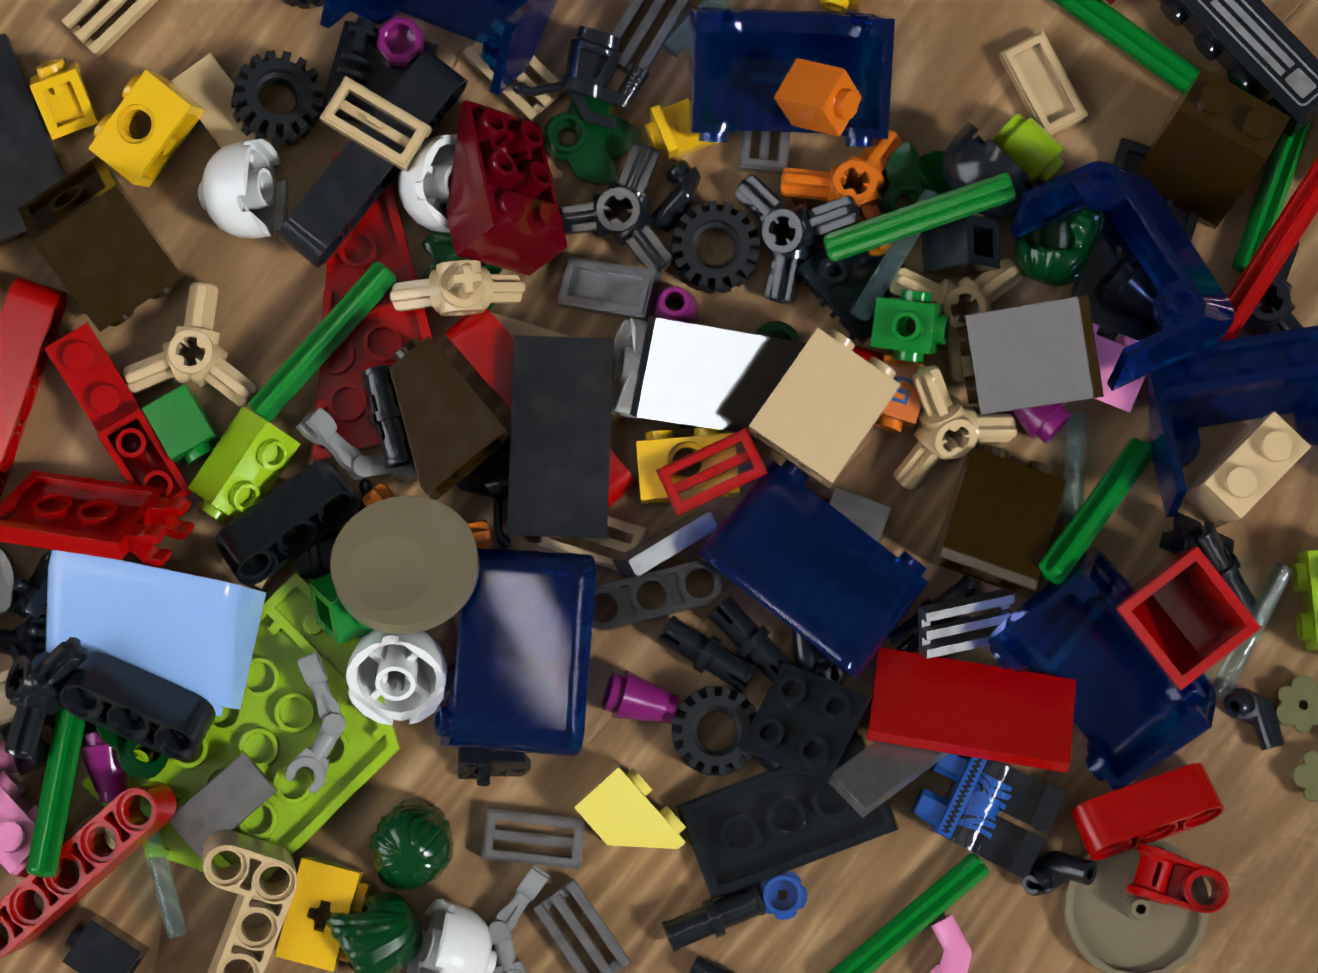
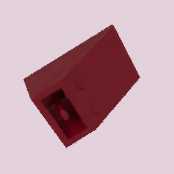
[446,100,568,276]

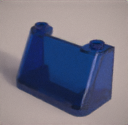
[689,7,895,147]
[698,459,929,678]
[434,547,596,756]
[988,547,1217,790]

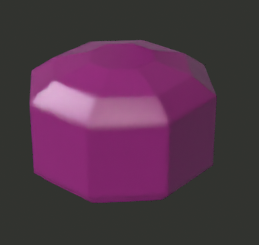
[377,16,425,67]

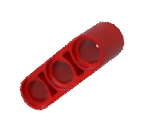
[1070,763,1224,861]

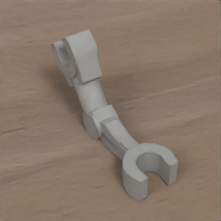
[296,408,419,482]
[285,652,346,794]
[488,864,551,973]

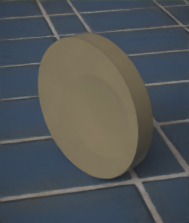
[330,496,479,634]
[1062,840,1210,973]

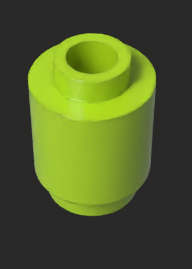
[992,113,1065,184]

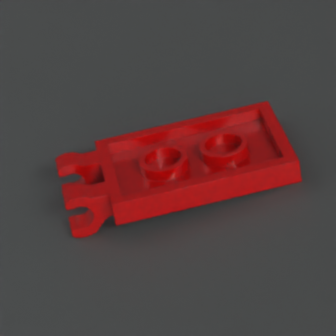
[0,470,194,567]

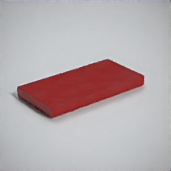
[866,647,1076,773]

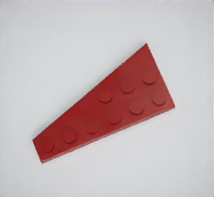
[312,152,434,463]

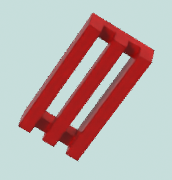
[656,428,768,516]

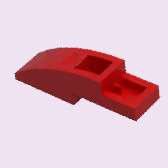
[44,322,192,498]

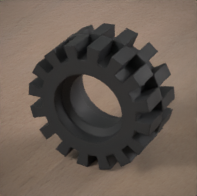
[231,50,323,147]
[671,201,760,294]
[671,686,757,776]

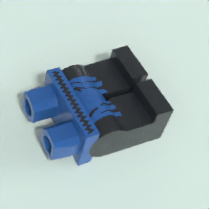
[911,754,1067,879]

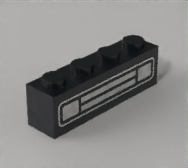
[1159,0,1318,137]

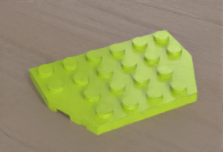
[81,572,401,882]

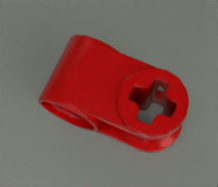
[1125,843,1230,913]

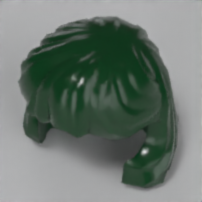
[1012,200,1105,287]
[368,797,454,890]
[327,892,423,973]

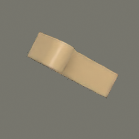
[202,830,298,973]

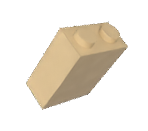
[748,328,901,489]
[1181,411,1311,528]

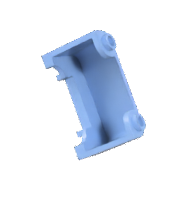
[45,550,266,716]

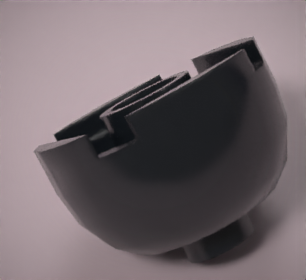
[941,122,1039,218]

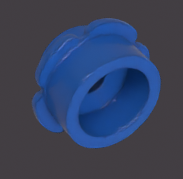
[759,871,807,920]

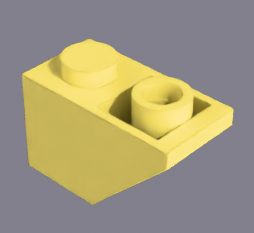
[574,767,686,849]

